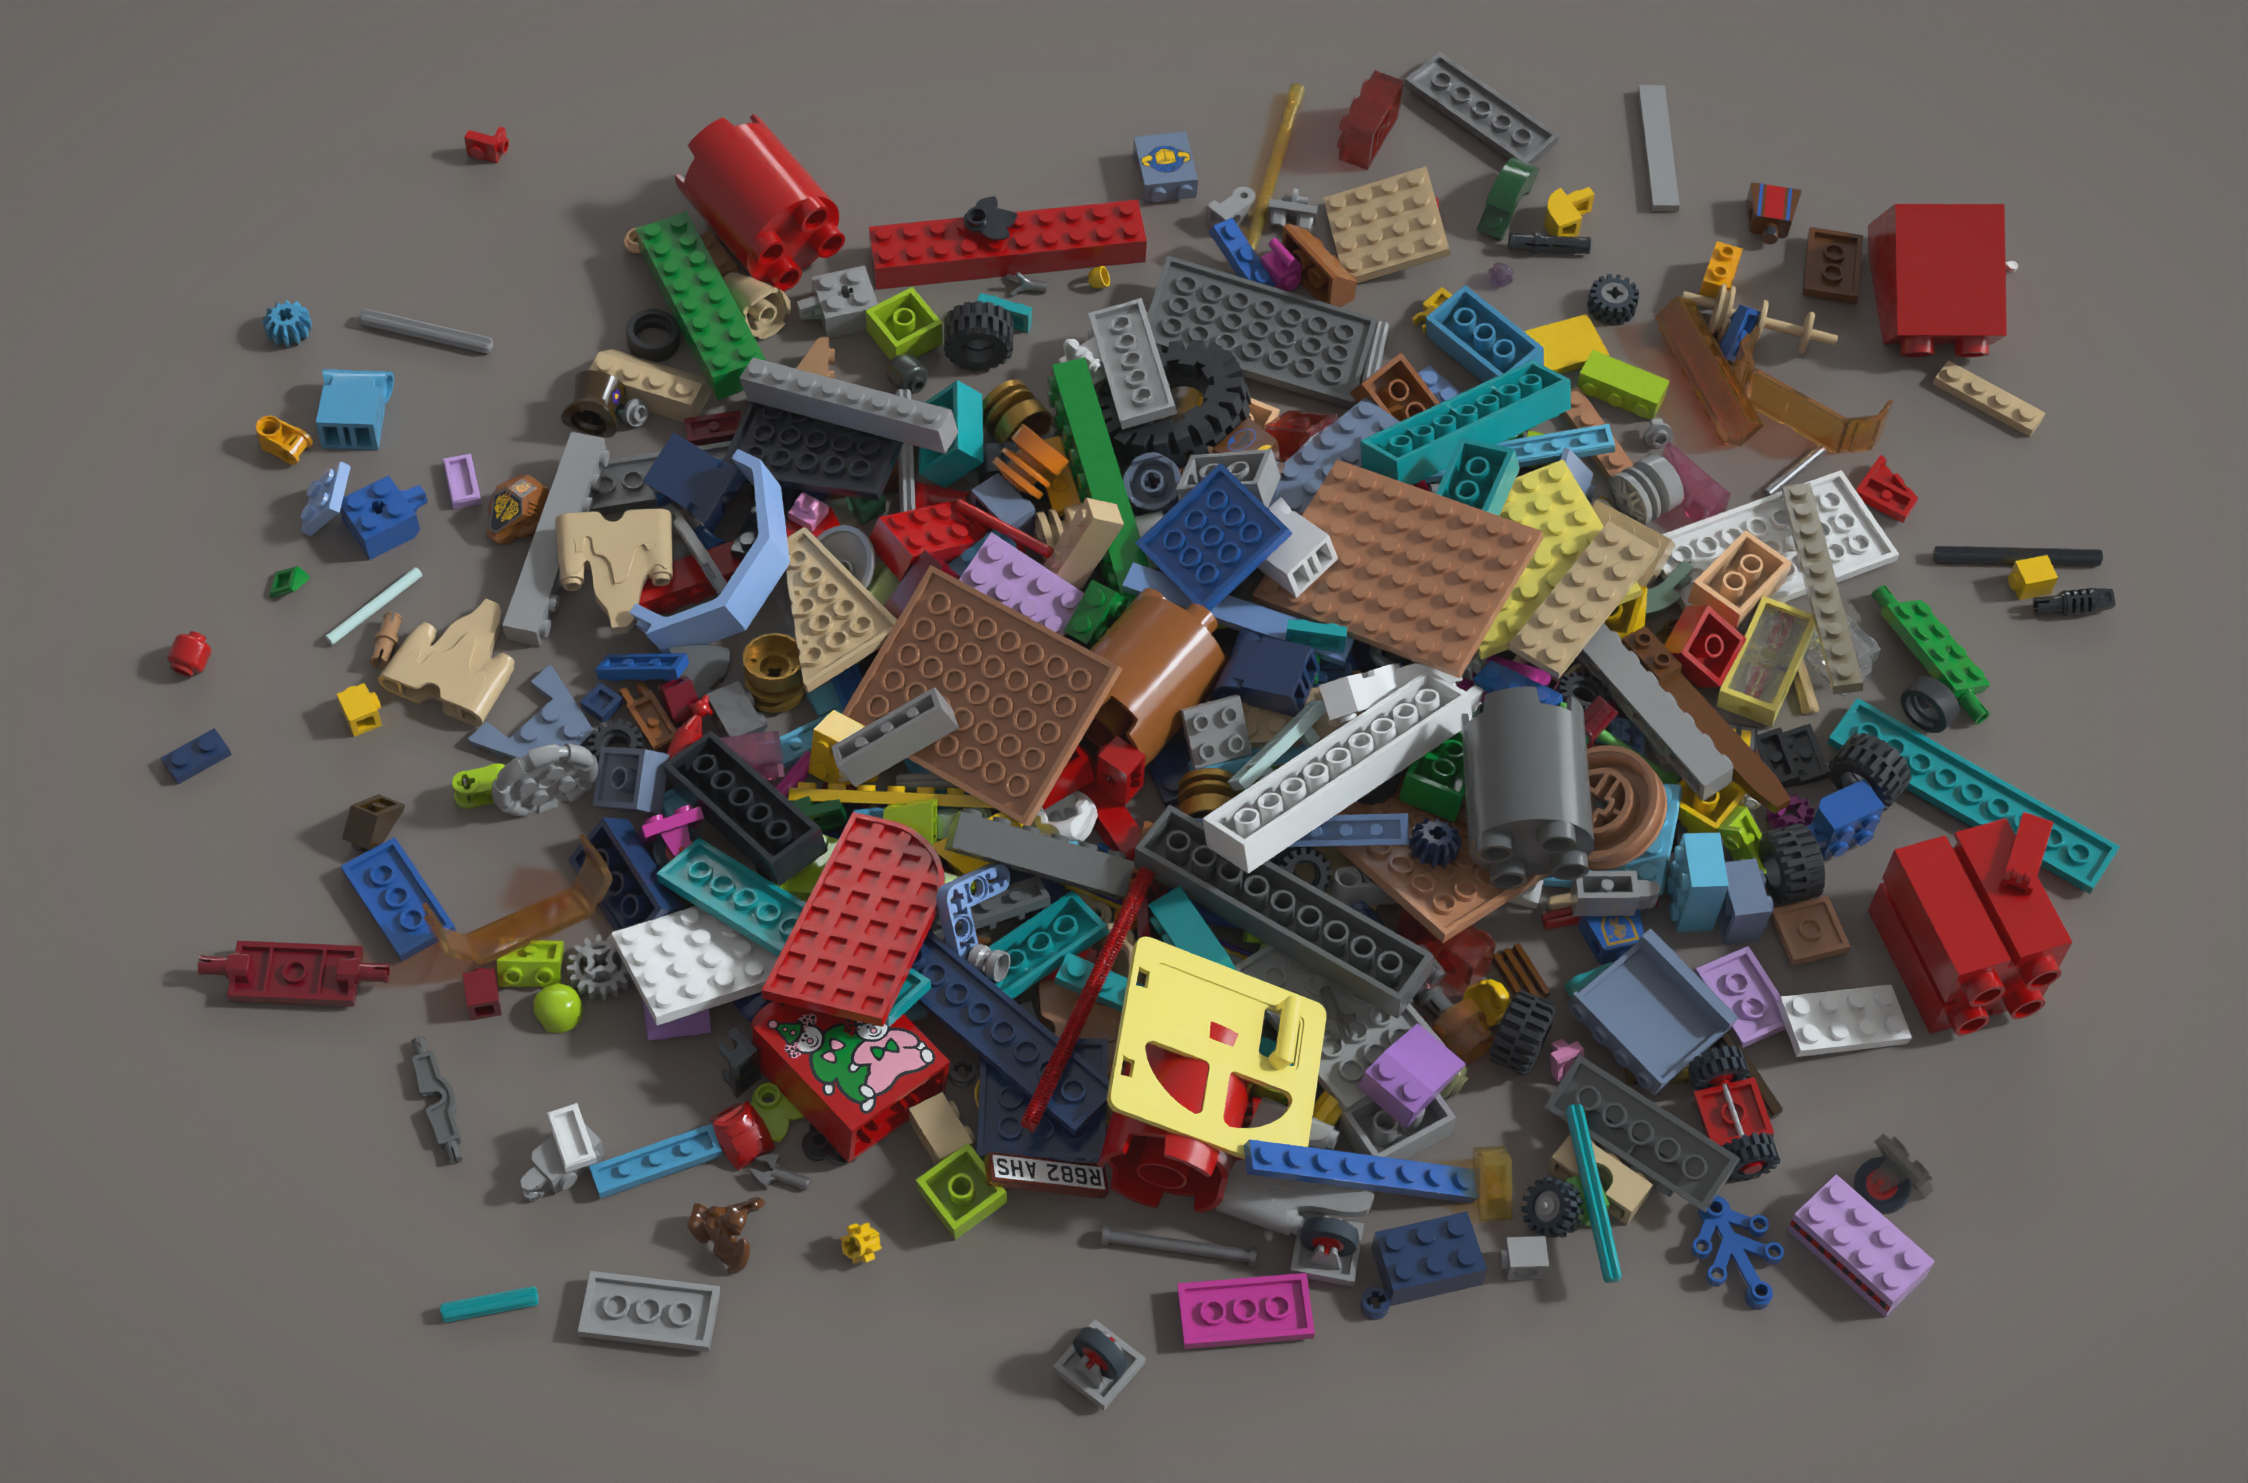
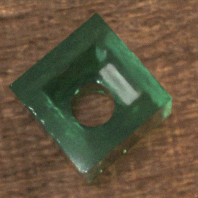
[846,495,886,525]

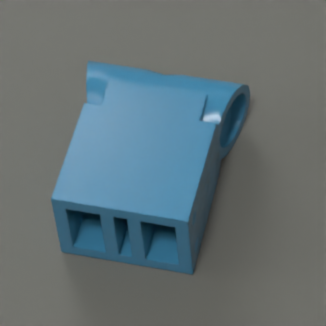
[316,369,394,450]

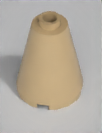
[723,271,791,339]

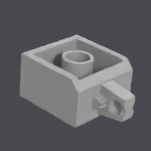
[797,265,878,338]

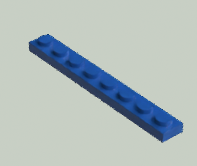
[1244,1139,1478,1203]

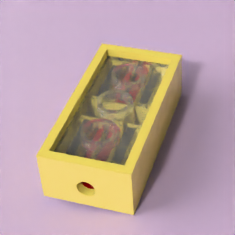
[1717,596,1816,727]

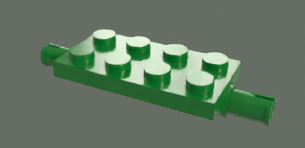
[1871,585,1991,724]

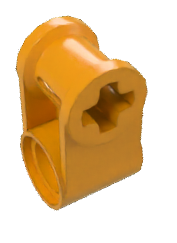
[256,416,313,465]

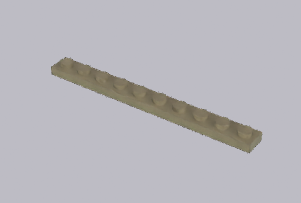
[1782,483,1863,694]

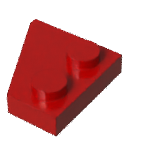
[1856,455,1918,523]

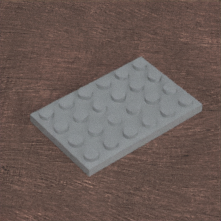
[1234,945,1445,1112]

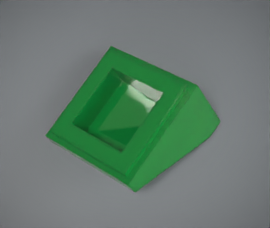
[269,566,310,598]

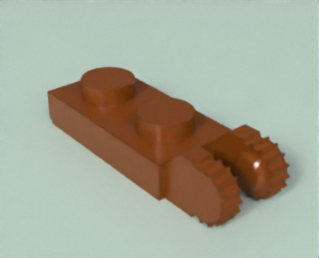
[618,681,676,752]

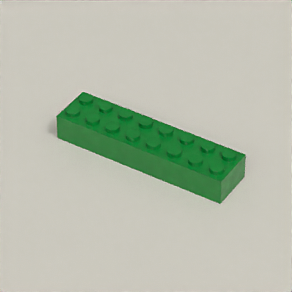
[636,211,766,400]

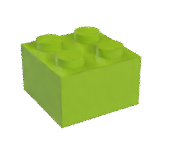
[866,287,943,361]
[916,1143,1007,1240]

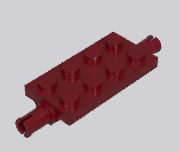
[198,940,390,1007]

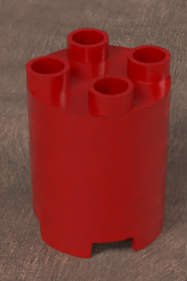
[675,114,845,292]
[1097,1021,1261,1213]

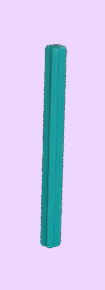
[1566,1104,1622,1283]

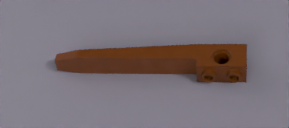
[1622,626,1791,814]

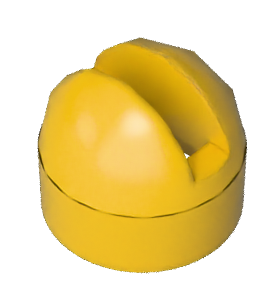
[1088,266,1110,289]

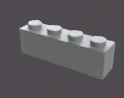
[831,687,959,787]

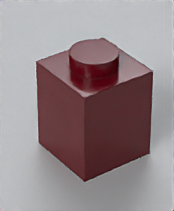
[657,675,698,724]
[463,968,502,1020]

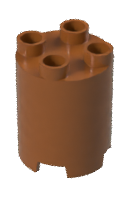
[1082,588,1229,767]

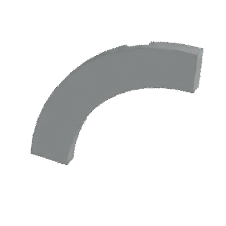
[661,503,727,596]

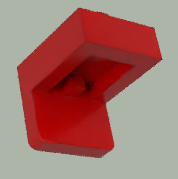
[464,126,509,163]

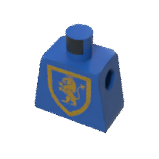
[1577,909,1644,965]

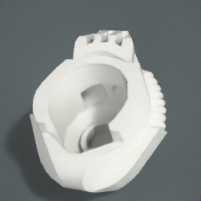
[1031,791,1098,845]

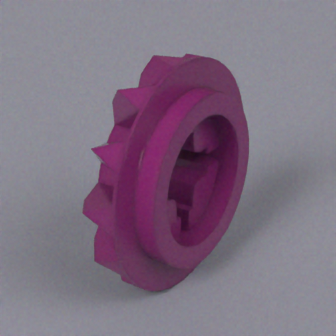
[1766,792,1814,829]

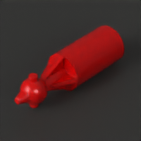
[666,695,713,760]

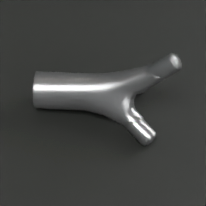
[1006,272,1048,297]

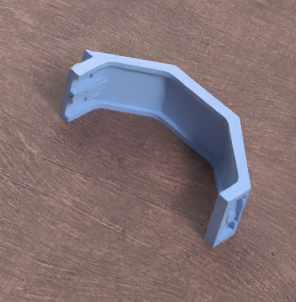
[629,449,790,653]

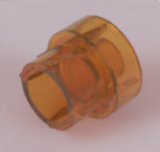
[1432,998,1495,1064]

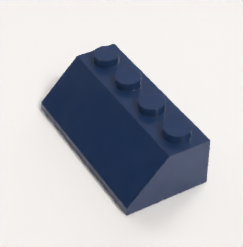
[569,817,686,931]

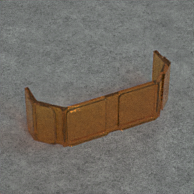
[1732,326,1893,454]
[422,834,613,965]

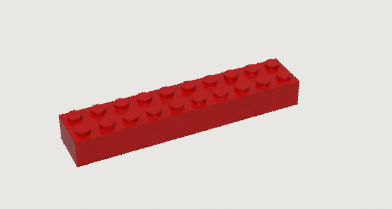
[869,200,1147,290]

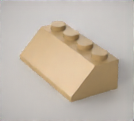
[589,349,712,423]

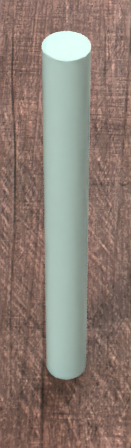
[325,567,422,645]

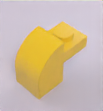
[1544,187,1595,237]

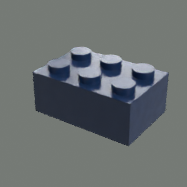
[1371,1211,1487,1306]

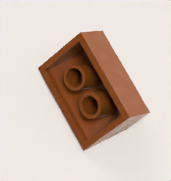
[1282,224,1357,307]

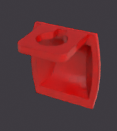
[710,1101,775,1171]

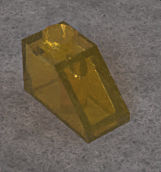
[1473,1146,1512,1221]

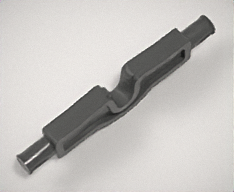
[411,1036,463,1164]

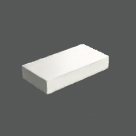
[546,1103,597,1173]

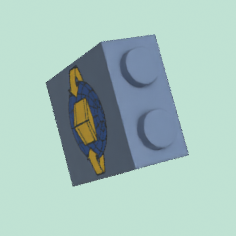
[1133,131,1198,203]

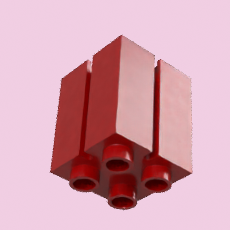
[1868,818,2073,1036]

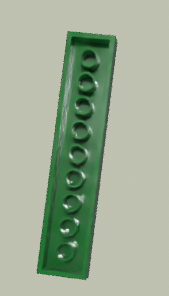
[1047,358,1150,615]

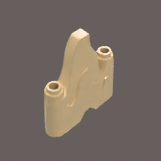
[555,509,673,634]
[378,599,515,726]

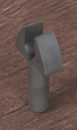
[750,1154,811,1190]

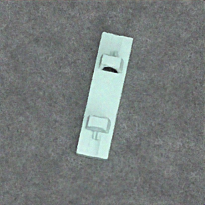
[1228,700,1327,791]

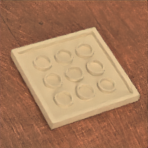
[1323,166,1451,283]

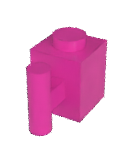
[1260,238,1302,291]

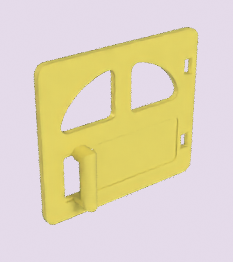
[1107,936,1326,1160]

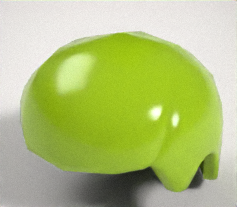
[533,983,584,1033]

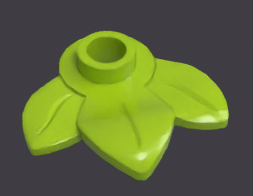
[750,1083,803,1143]

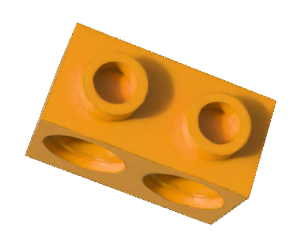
[1699,241,1743,299]

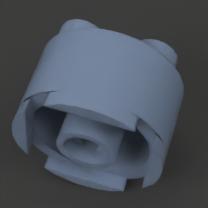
[1123,452,1182,514]

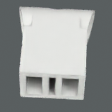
[1258,497,1338,598]

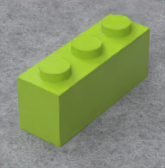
[1577,350,1670,420]

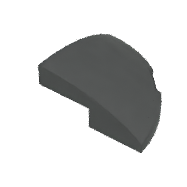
[670,645,730,700]

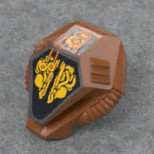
[486,474,550,545]

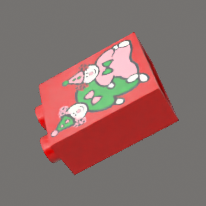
[751,1001,950,1163]

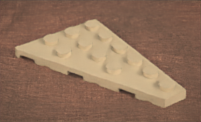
[786,527,897,693]

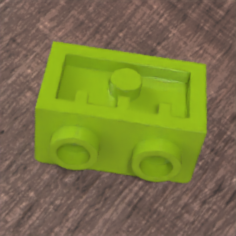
[497,940,564,987]

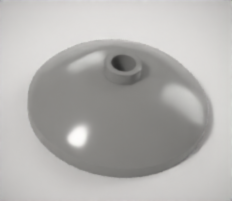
[817,525,875,589]

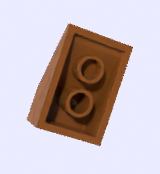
[1349,353,1440,422]

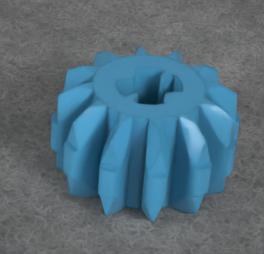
[263,300,312,347]

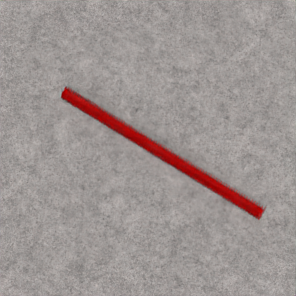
[1020,867,1155,1132]

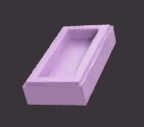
[443,453,482,510]

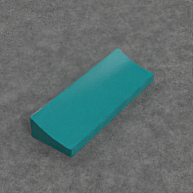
[984,890,1109,999]

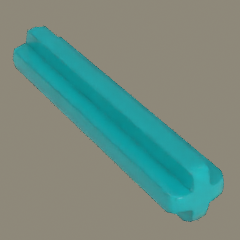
[440,1286,539,1322]

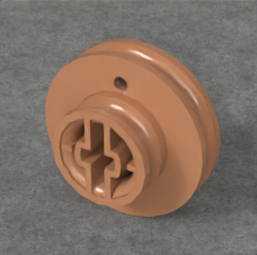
[1587,745,1667,871]

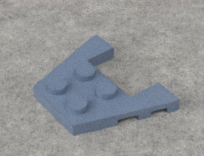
[468,665,593,759]

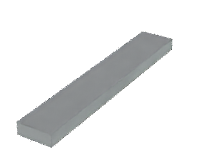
[1638,85,1680,212]

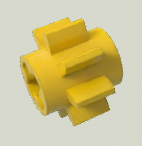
[840,1222,882,1264]

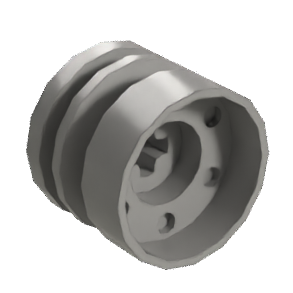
[1608,453,1684,525]

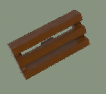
[1492,943,1550,999]

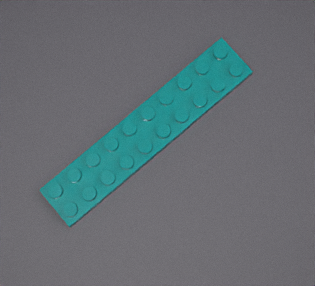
[1827,698,2120,894]
[656,838,931,1027]

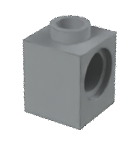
[1499,1236,1549,1281]

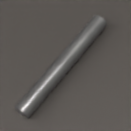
[1763,444,1826,497]

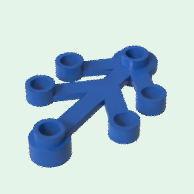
[1691,1196,1784,1310]

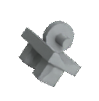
[1268,188,1318,232]

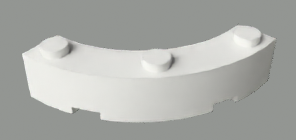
[1319,661,1463,724]

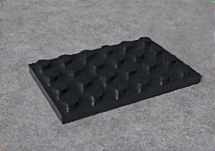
[722,401,904,500]

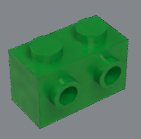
[1064,580,1129,647]

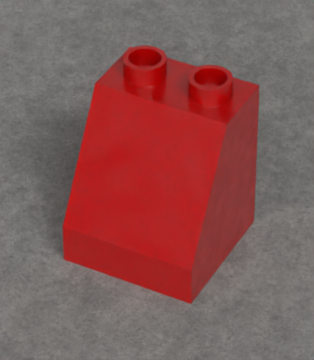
[1868,203,2007,358]

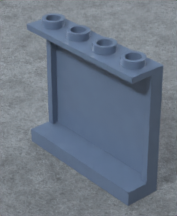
[1566,928,1738,1095]

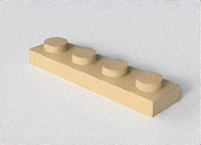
[1933,360,2045,437]

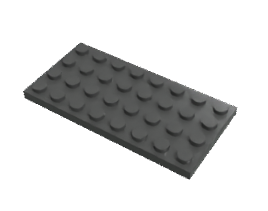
[1147,255,1378,409]

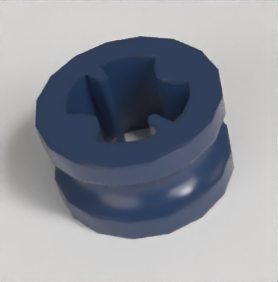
[1360,1286,1391,1320]

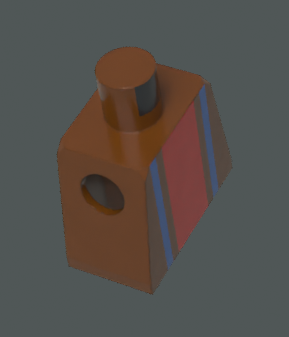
[1746,182,1802,245]

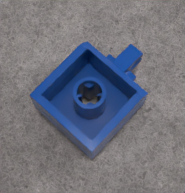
[340,475,428,560]
[1806,779,1885,860]

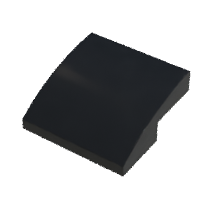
[1757,724,1830,788]

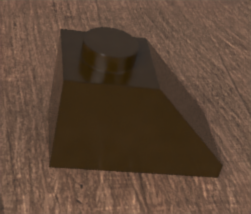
[342,794,405,851]

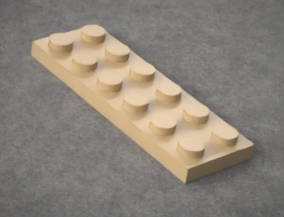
[1509,521,1658,679]

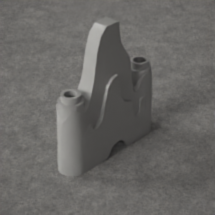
[1216,1097,1374,1236]

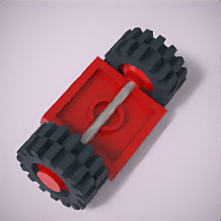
[1688,1046,1780,1182]

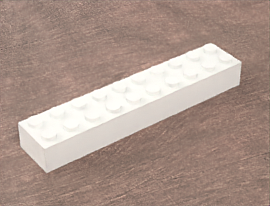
[1203,670,1472,874]

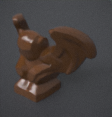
[687,1197,765,1274]

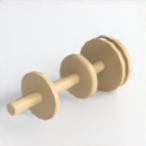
[1681,283,1838,355]

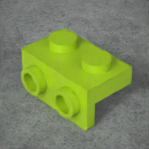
[1717,806,1767,874]

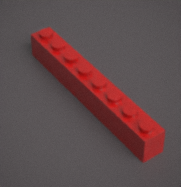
[635,507,841,623]

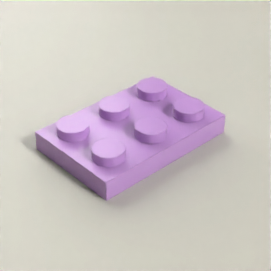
[1694,946,1786,1048]

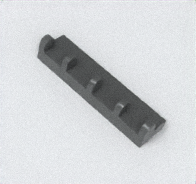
[929,876,1051,940]

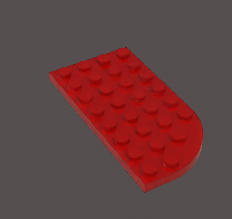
[762,812,945,1027]

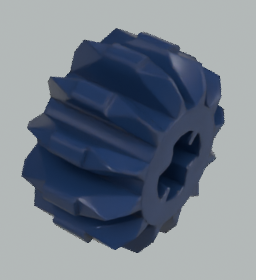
[1408,818,1462,870]

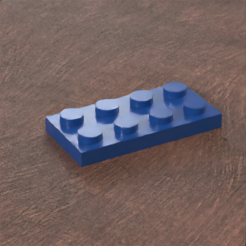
[341,837,456,962]

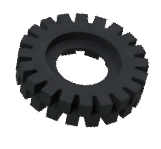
[1097,340,1251,468]

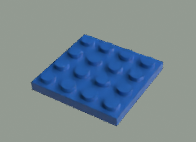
[1135,463,1292,611]

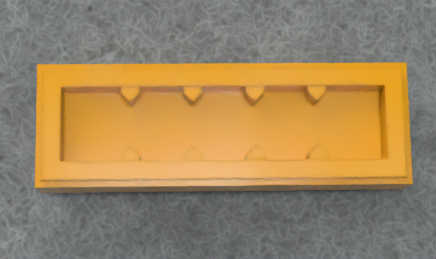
[1043,436,1081,516]

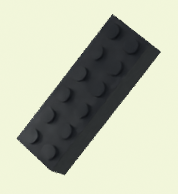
[663,731,827,887]

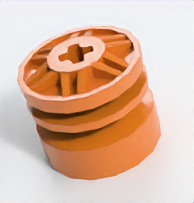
[992,424,1070,499]

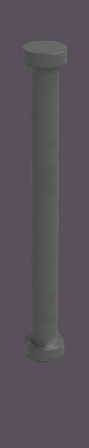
[1101,1225,1257,1267]

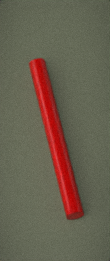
[955,499,1054,558]

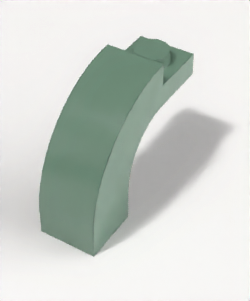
[1645,560,1693,619]

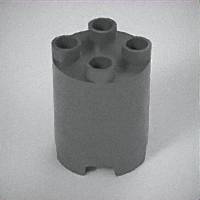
[1461,687,1594,889]

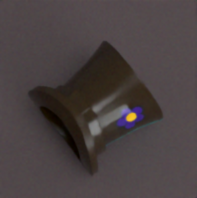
[561,370,626,438]

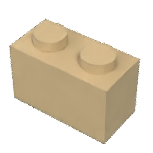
[909,1092,976,1166]

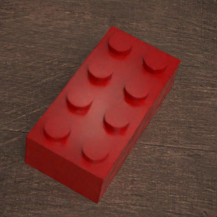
[869,498,992,582]

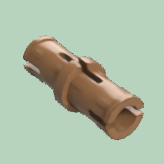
[370,611,403,669]

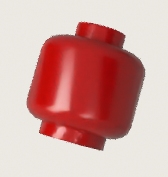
[167,631,212,677]

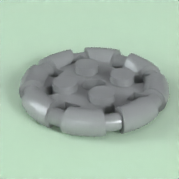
[492,743,599,817]

